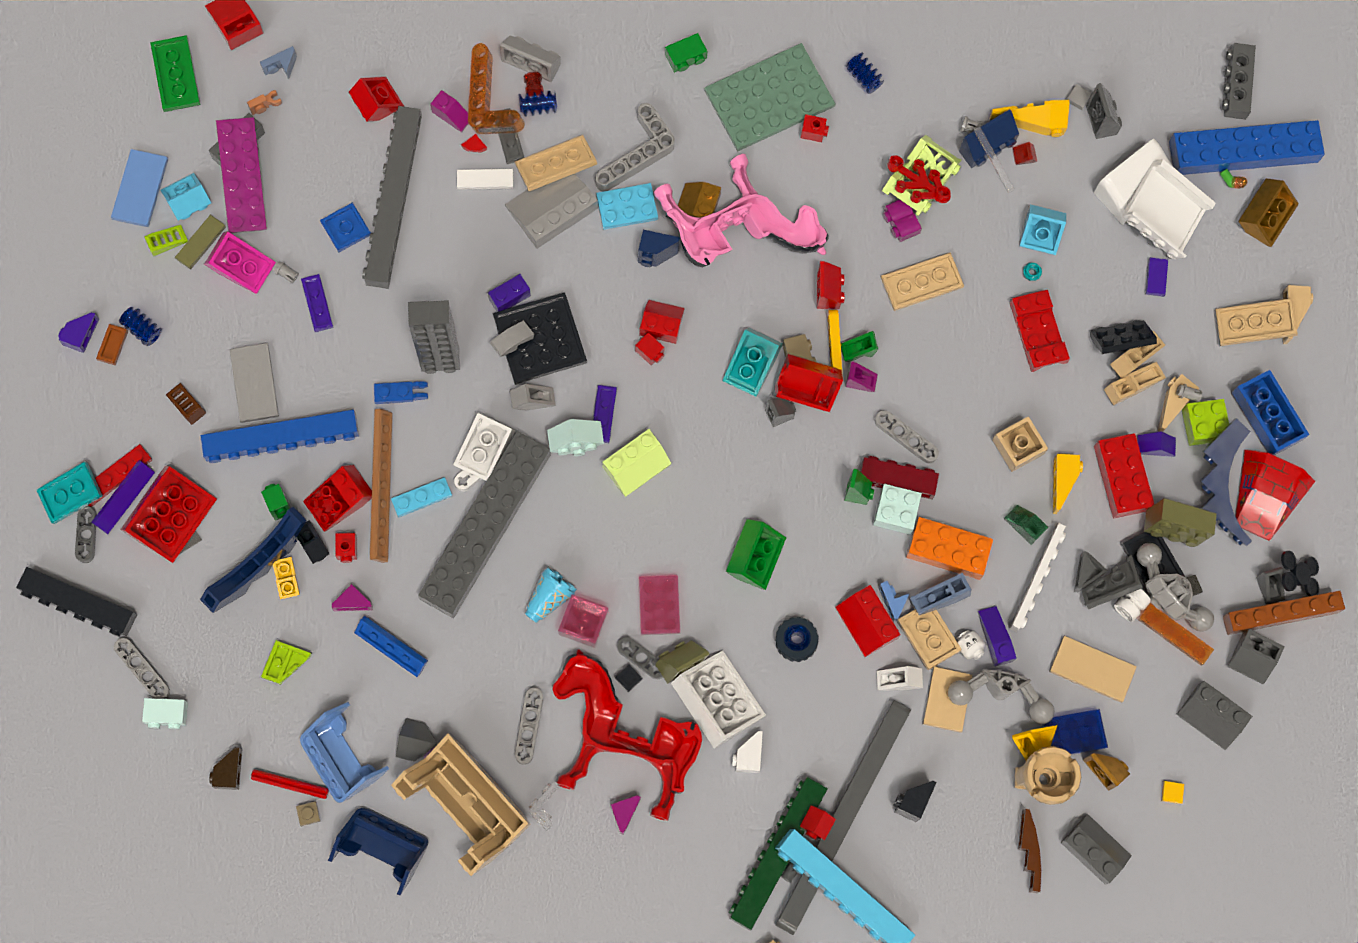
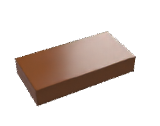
[96,324,128,366]

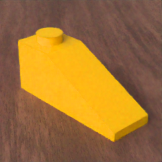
[1053,454,1083,514]

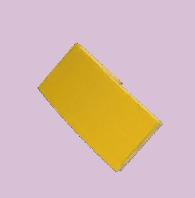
[273,557,300,599]

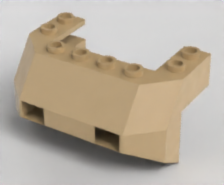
[391,734,531,876]

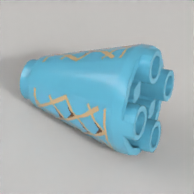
[525,568,577,623]

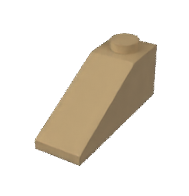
[1283,285,1313,344]
[1110,331,1165,379]
[1158,374,1199,432]

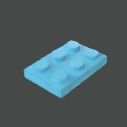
[596,183,658,230]

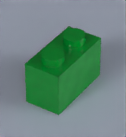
[665,33,708,73]
[261,484,291,521]

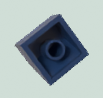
[638,229,680,267]

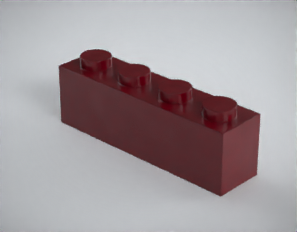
[860,456,939,500]

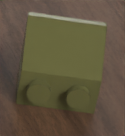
[655,640,710,684]

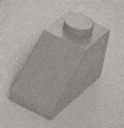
[510,384,556,411]

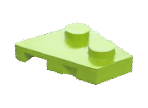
[261,641,312,685]

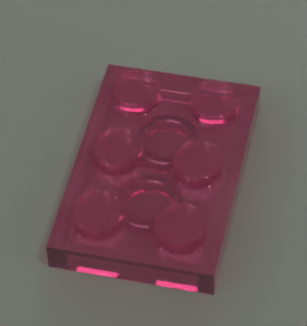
[639,575,680,635]

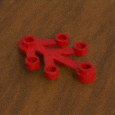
[887,155,951,203]

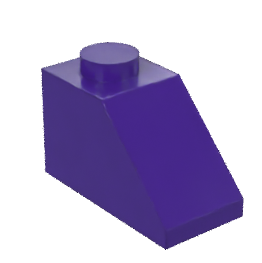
[58,312,99,353]

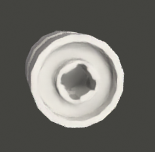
[1114,589,1151,622]

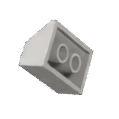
[500,35,561,83]

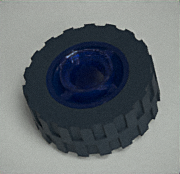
[775,617,819,662]

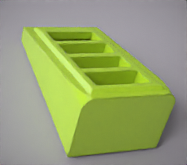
[144,225,188,257]

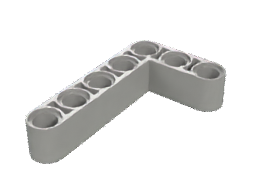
[596,103,675,192]

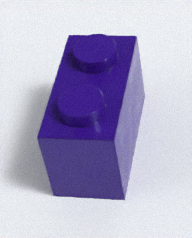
[488,274,531,312]

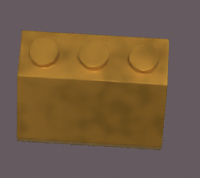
[1238,178,1299,247]

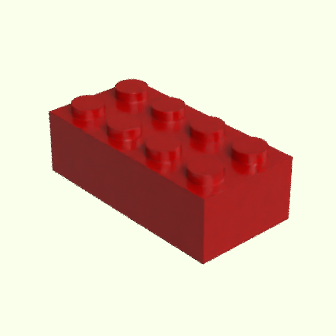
[1094,433,1155,519]

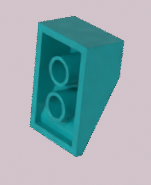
[722,328,783,397]

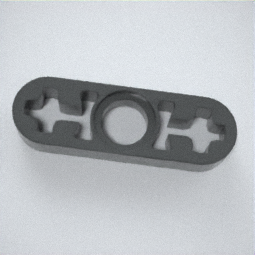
[75,506,97,563]
[617,637,663,680]

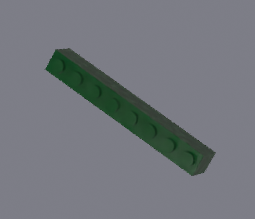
[728,777,828,931]

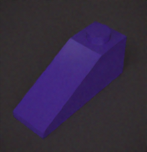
[977,606,1017,667]

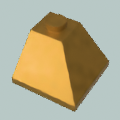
[1083,753,1130,791]

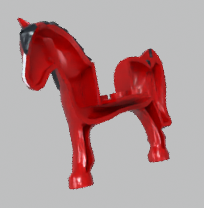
[552,649,702,821]

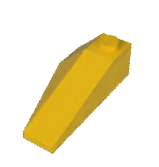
[990,100,1069,137]

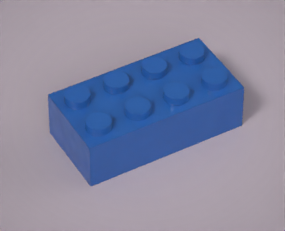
[1232,370,1310,455]

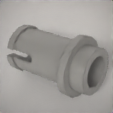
[273,261,299,283]
[1176,384,1202,402]

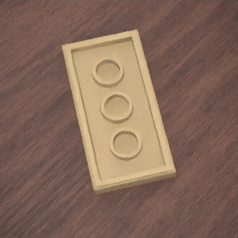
[515,135,597,191]
[881,252,964,311]
[1216,298,1298,346]
[1049,636,1137,703]

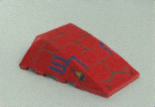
[1235,450,1315,541]

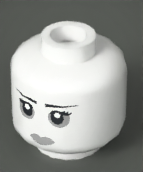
[957,630,986,660]

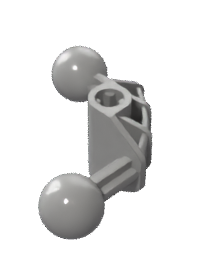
[1137,543,1214,632]
[948,669,1055,724]

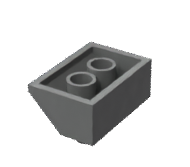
[1177,681,1253,750]
[1061,814,1132,885]

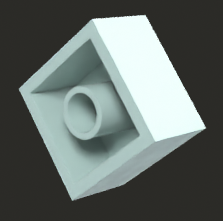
[547,419,604,456]
[873,484,922,535]

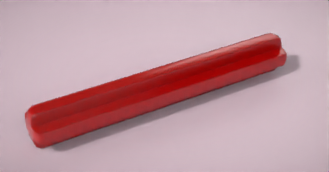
[251,769,329,799]

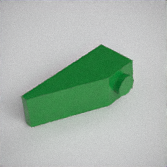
[844,469,874,505]

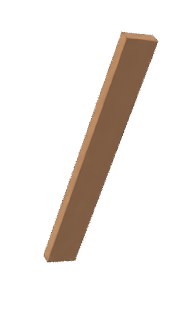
[370,408,392,563]

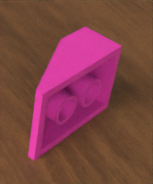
[204,231,276,294]

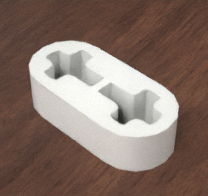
[454,470,481,492]

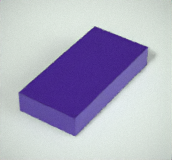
[1146,257,1168,297]

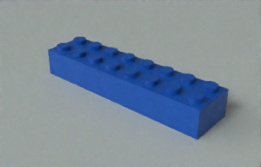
[1169,120,1325,175]

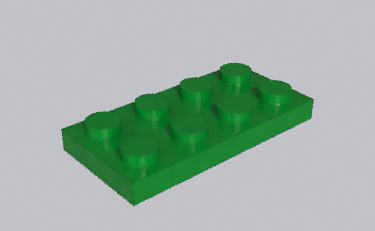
[150,35,201,112]

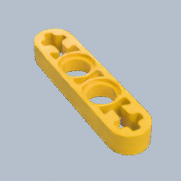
[828,310,842,370]

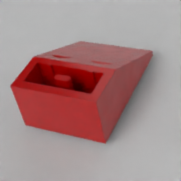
[205,0,263,50]
[303,465,372,532]

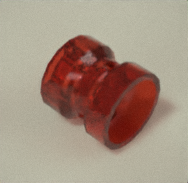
[524,72,544,97]

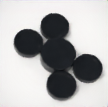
[1281,551,1320,596]

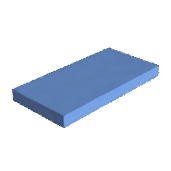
[111,149,168,227]

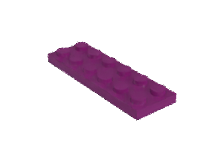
[216,117,267,233]

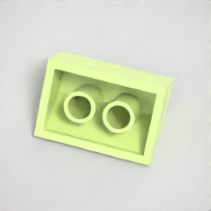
[602,429,671,497]

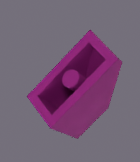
[430,90,473,133]

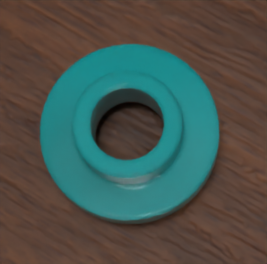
[1023,263,1042,281]

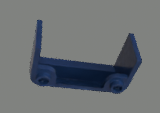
[328,808,429,896]

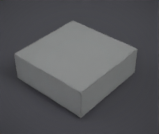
[1067,84,1092,110]

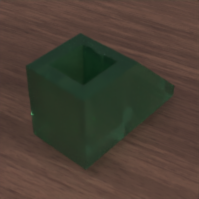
[1004,505,1049,545]

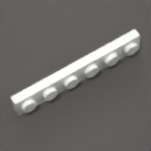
[1009,523,1066,632]

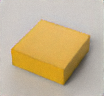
[1161,781,1184,804]

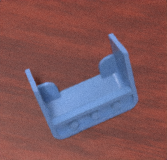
[300,702,389,803]

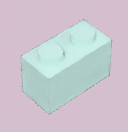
[142,698,188,729]

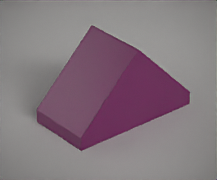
[846,362,878,392]
[332,584,373,611]
[611,795,641,835]

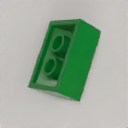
[726,519,786,590]

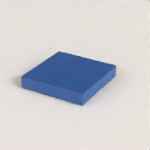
[320,202,371,253]

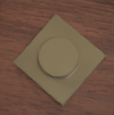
[296,801,321,827]

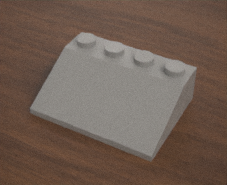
[505,174,598,249]

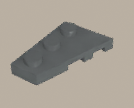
[1082,555,1143,609]

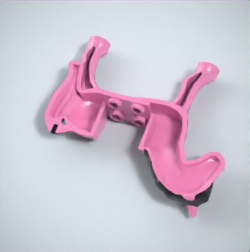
[654,154,829,268]

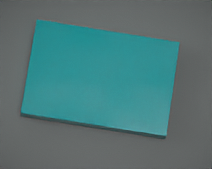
[37,462,103,524]

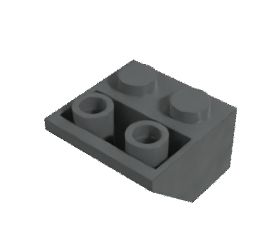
[1228,629,1285,684]

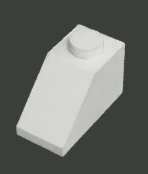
[877,666,923,691]
[732,731,763,773]

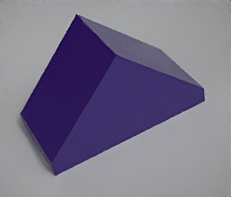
[1137,431,1176,457]

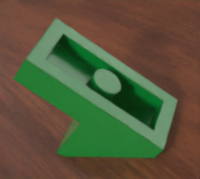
[841,331,878,362]

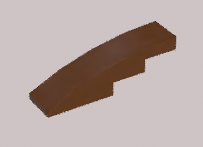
[1018,809,1042,893]

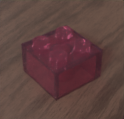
[558,595,609,648]

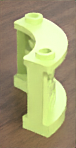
[882,135,962,216]

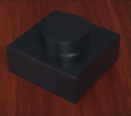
[615,664,643,693]

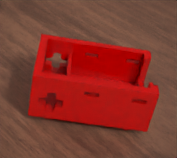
[775,354,843,412]

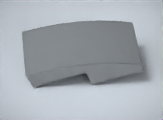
[490,321,534,357]

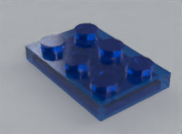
[1042,709,1108,755]

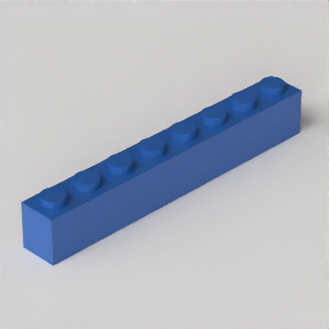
[200,410,359,463]

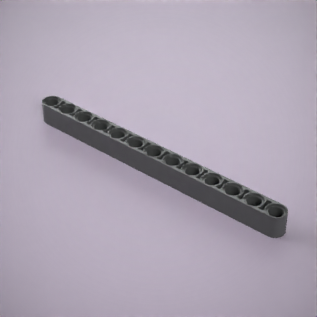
[776,700,911,935]

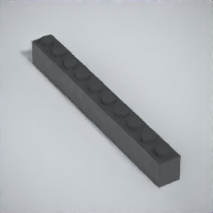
[362,106,422,289]

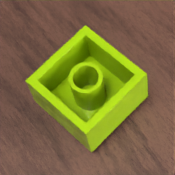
[1182,399,1229,446]

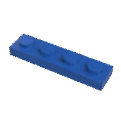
[354,616,428,677]

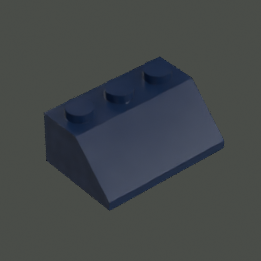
[959,109,1019,169]

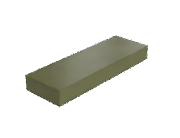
[175,215,226,270]

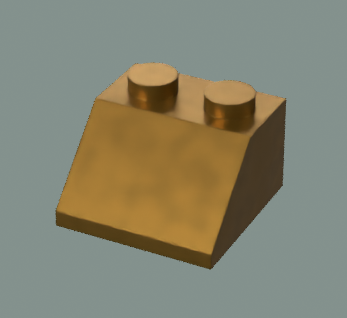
[678,182,721,218]

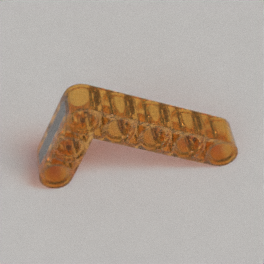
[468,43,525,134]

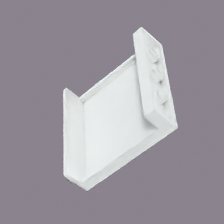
[1122,159,1216,259]

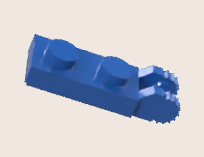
[374,381,428,404]

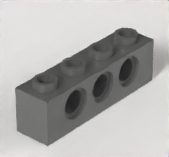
[1222,43,1256,120]

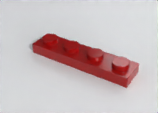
[88,444,152,507]

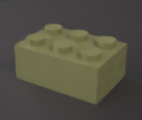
[1144,498,1217,547]

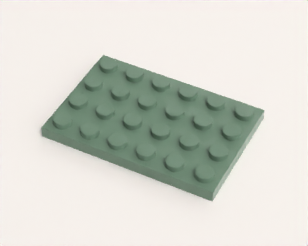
[704,43,836,152]

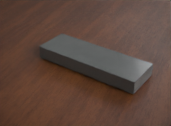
[492,108,525,164]

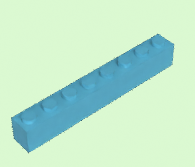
[775,829,915,943]

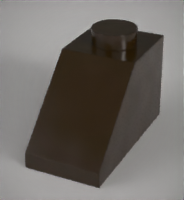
[209,747,242,790]

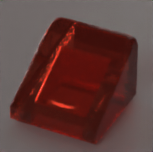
[1012,142,1037,165]

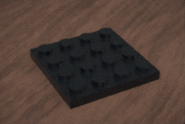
[493,292,587,385]

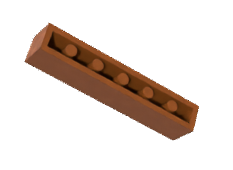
[1223,591,1345,635]

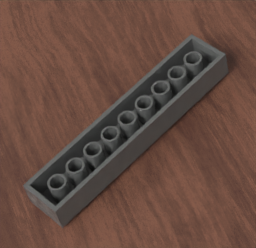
[418,431,551,619]

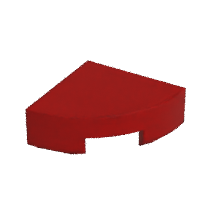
[461,134,487,153]

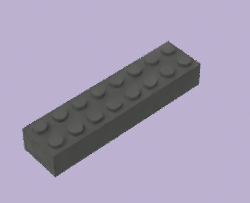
[408,300,460,374]

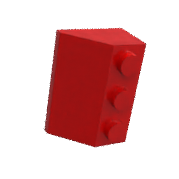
[835,585,901,657]

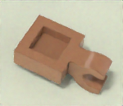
[247,90,282,115]

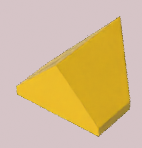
[1012,725,1057,761]

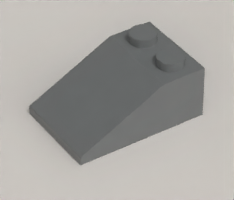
[1086,83,1122,139]

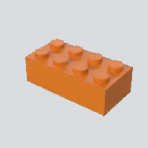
[906,517,993,580]

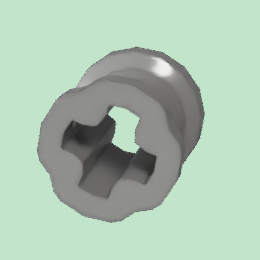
[960,116,983,133]

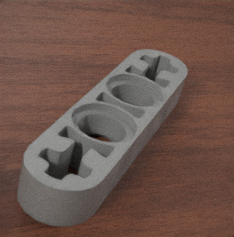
[875,411,939,463]
[114,638,170,699]
[515,688,543,765]

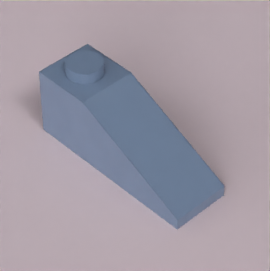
[910,573,972,615]

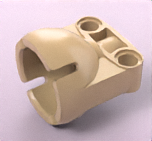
[1015,746,1082,805]

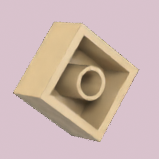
[993,416,1048,472]

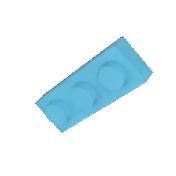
[391,477,452,518]

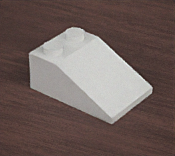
[453,413,516,481]

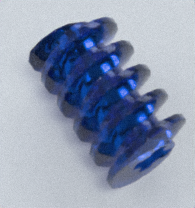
[846,52,884,94]
[518,90,557,117]
[119,307,162,346]

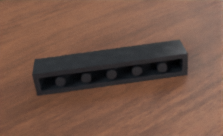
[16,567,137,637]

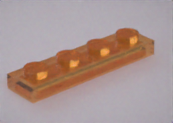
[1138,603,1214,666]

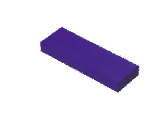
[301,274,334,333]
[593,385,617,443]

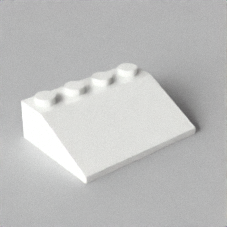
[671,650,766,749]

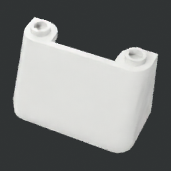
[1094,139,1173,225]

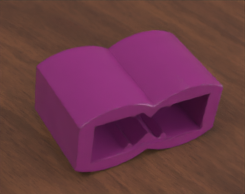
[883,200,922,242]

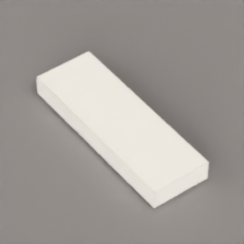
[457,169,513,190]

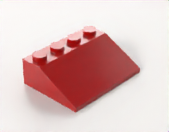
[120,466,217,563]

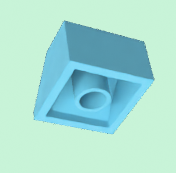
[161,173,211,220]
[1020,204,1066,255]

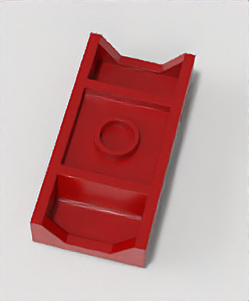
[1010,289,1070,372]

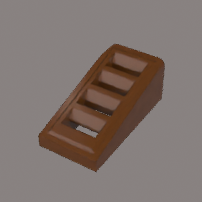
[166,383,206,425]

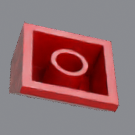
[349,77,404,122]
[817,261,845,309]
[640,300,685,344]

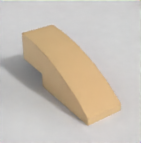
[1104,362,1166,406]

